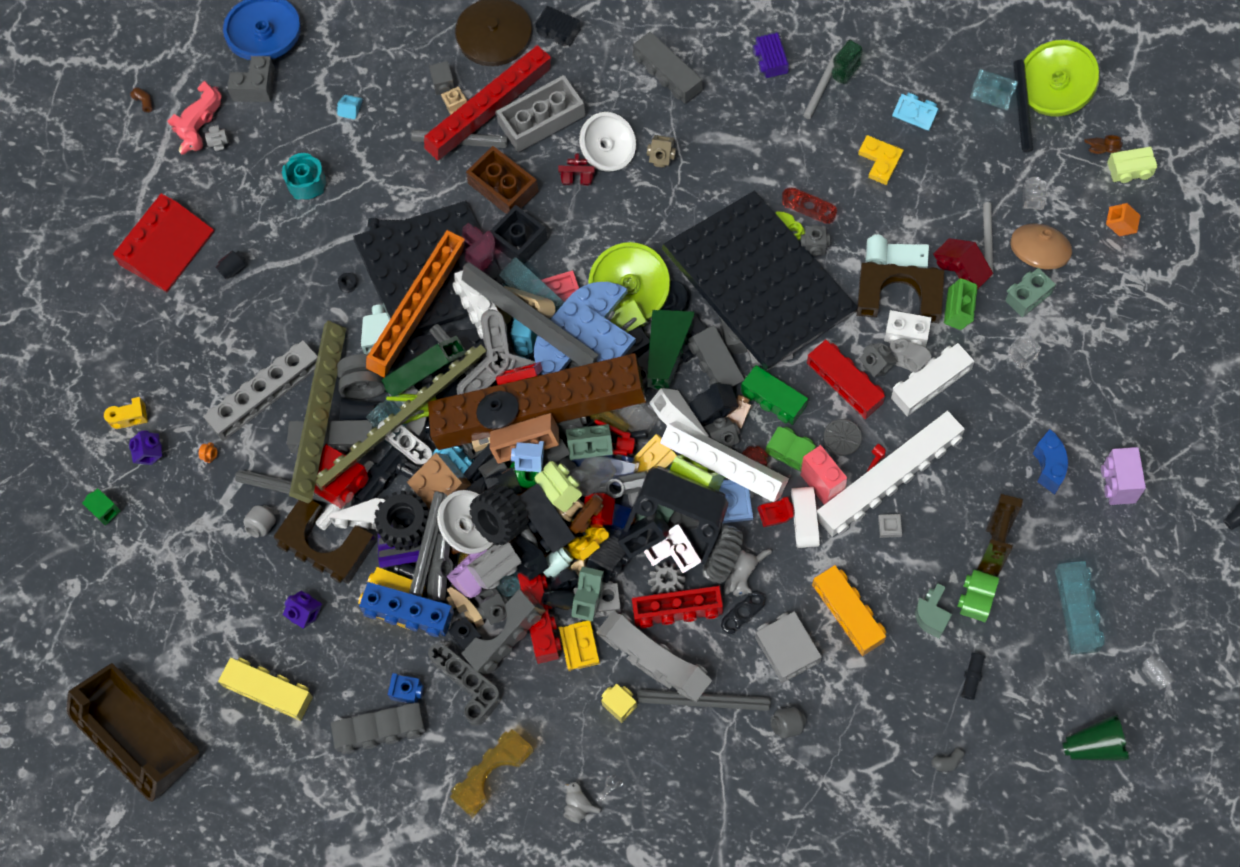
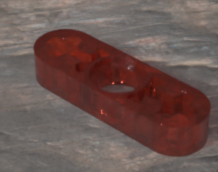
[782,187,837,224]

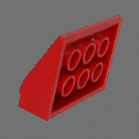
[113,193,215,292]

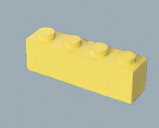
[218,658,313,721]

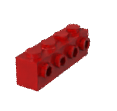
[518,574,561,664]
[632,586,723,628]

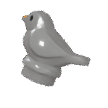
[564,782,601,823]

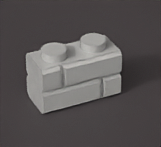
[467,542,521,589]

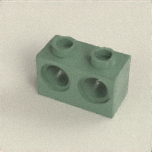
[1005,268,1056,318]
[566,424,613,460]

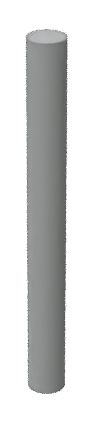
[803,53,840,119]
[983,202,993,278]

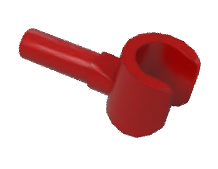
[866,444,886,472]

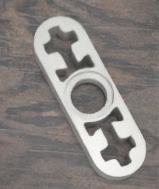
[378,420,432,465]

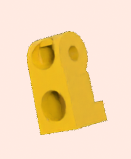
[104,397,148,429]

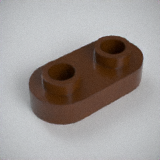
[569,494,604,534]

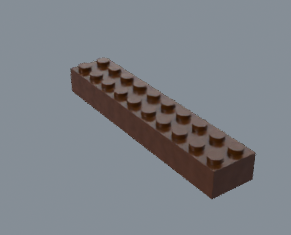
[428,353,646,450]

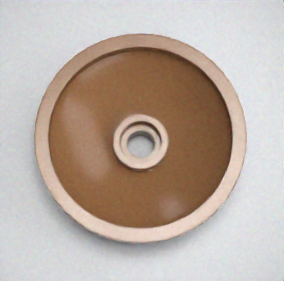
[1010,223,1072,269]

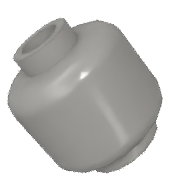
[243,505,276,537]

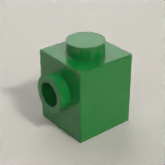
[82,488,120,526]

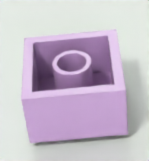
[1101,447,1146,505]

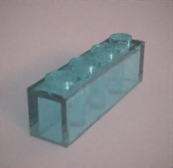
[499,257,564,320]
[1055,561,1105,655]

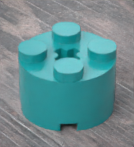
[282,153,326,200]

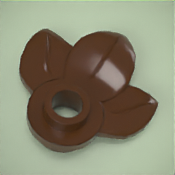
[1084,135,1123,154]

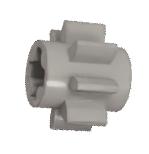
[205,125,228,151]

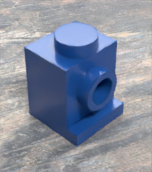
[388,673,424,704]

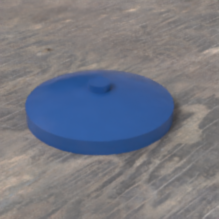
[223,0,301,60]

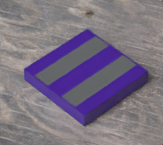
[378,534,422,568]

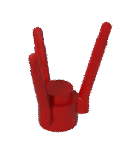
[595,419,635,456]

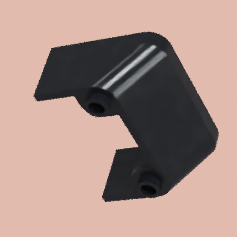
[623,466,729,565]

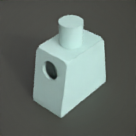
[361,305,390,354]

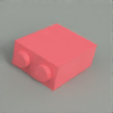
[800,445,847,505]

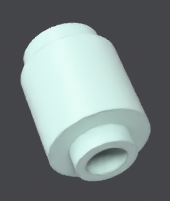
[543,547,574,578]

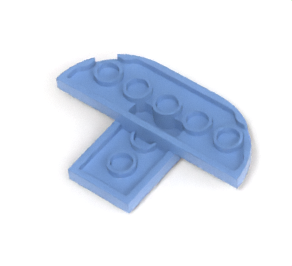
[534,282,636,375]

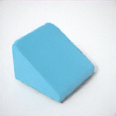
[337,95,363,119]

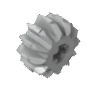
[648,562,685,594]

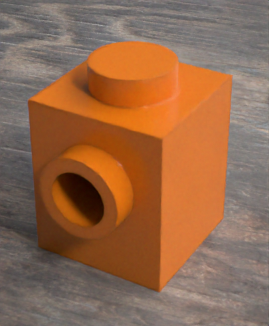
[1106,203,1140,236]

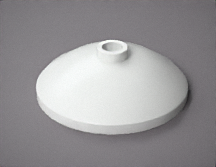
[579,112,636,172]
[437,490,493,554]

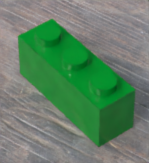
[741,365,808,425]

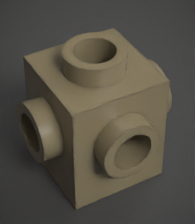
[647,135,676,167]

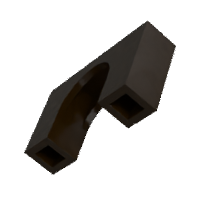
[856,262,944,323]
[273,500,377,584]

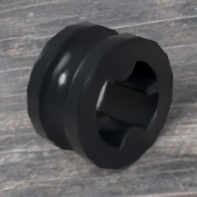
[338,273,357,293]

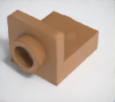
[724,395,753,428]

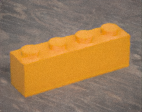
[812,565,886,656]

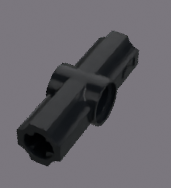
[354,446,407,503]

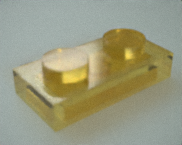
[589,411,630,434]

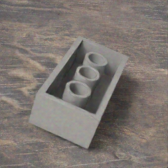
[496,75,585,152]

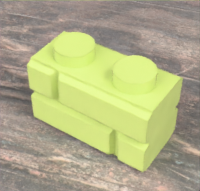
[1108,147,1157,183]
[534,461,582,512]

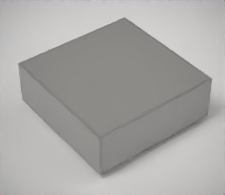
[878,514,902,538]

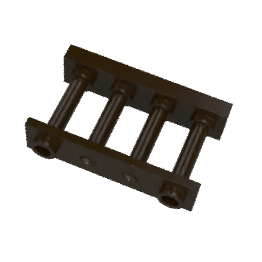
[977,494,1023,577]

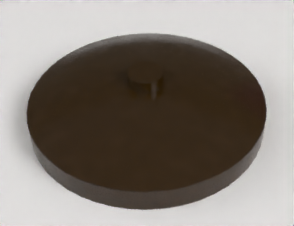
[455,0,532,66]

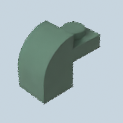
[571,566,604,622]
[915,584,952,639]

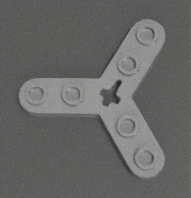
[457,309,540,395]

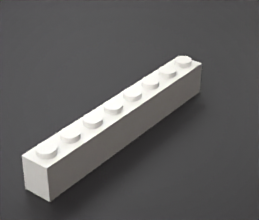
[817,411,965,537]

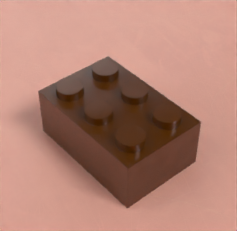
[466,146,539,214]

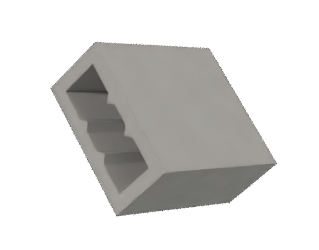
[755,612,822,683]

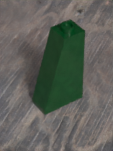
[647,310,694,390]
[382,335,466,397]

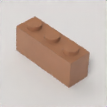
[490,413,559,464]

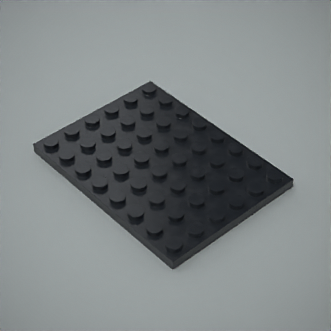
[662,190,857,370]

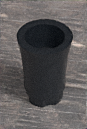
[340,397,384,424]

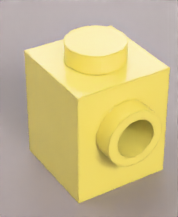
[601,684,637,723]

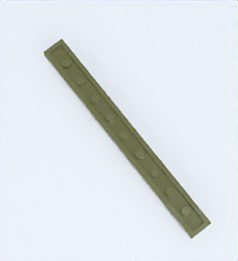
[289,320,346,503]
[316,345,486,491]

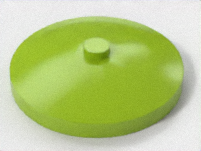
[1024,40,1100,116]
[588,242,671,321]

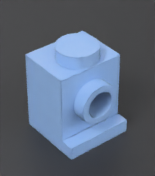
[511,441,544,472]

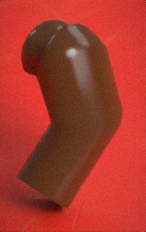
[130,87,152,113]

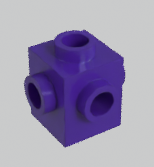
[129,431,162,465]
[283,590,322,629]

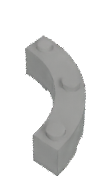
[596,612,712,702]

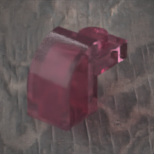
[462,223,495,271]

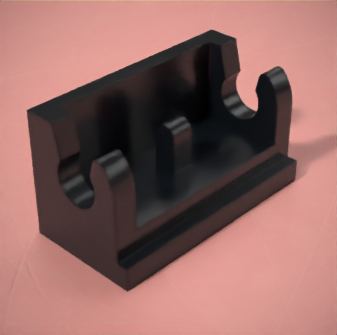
[509,534,549,581]

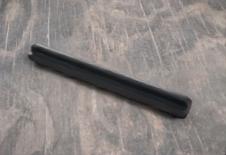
[1013,59,1033,153]

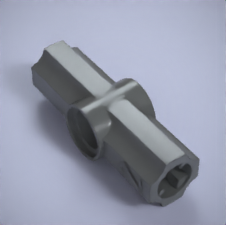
[583,470,647,498]
[426,533,453,600]

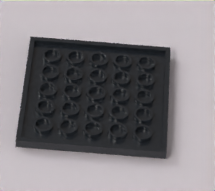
[353,201,508,335]

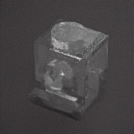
[1023,177,1047,210]

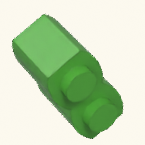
[765,426,816,472]
[957,570,999,622]

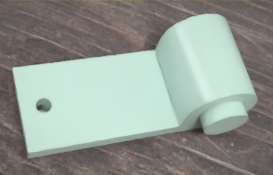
[865,235,929,268]

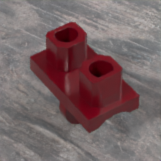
[558,153,596,186]

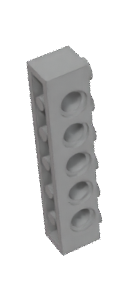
[203,341,318,441]

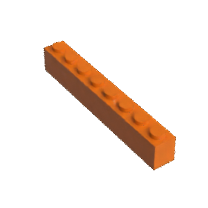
[366,230,465,378]

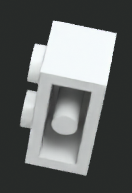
[884,310,931,347]

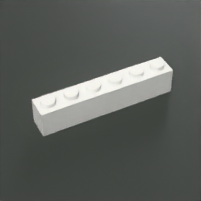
[660,421,789,502]

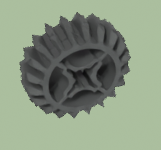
[702,525,743,584]

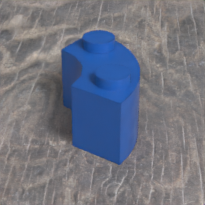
[1033,429,1068,495]

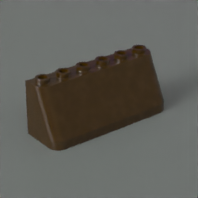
[66,663,200,802]

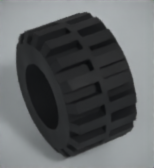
[469,484,528,546]
[374,491,429,551]

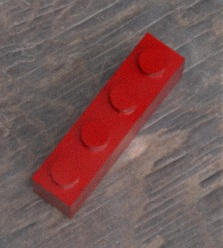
[807,339,885,419]

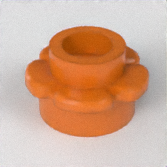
[198,442,218,463]

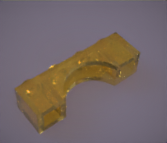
[450,729,534,819]

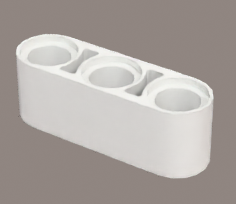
[791,487,819,548]

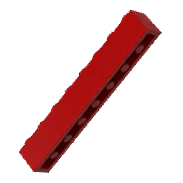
[424,45,551,161]

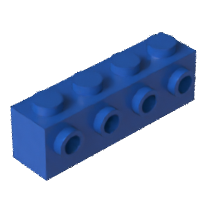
[359,582,454,637]

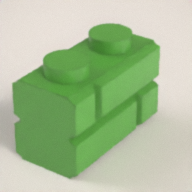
[944,279,977,330]

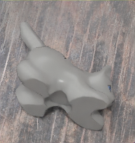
[724,549,772,597]

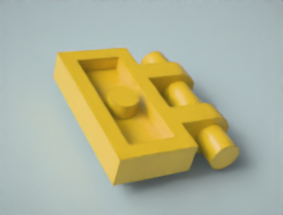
[565,527,609,561]

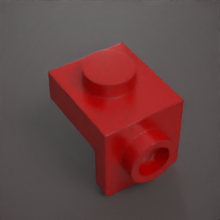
[757,497,794,528]

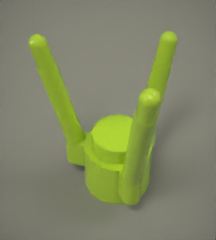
[386,394,436,425]

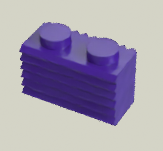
[753,32,789,78]

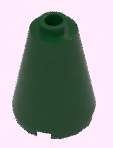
[1062,714,1129,761]

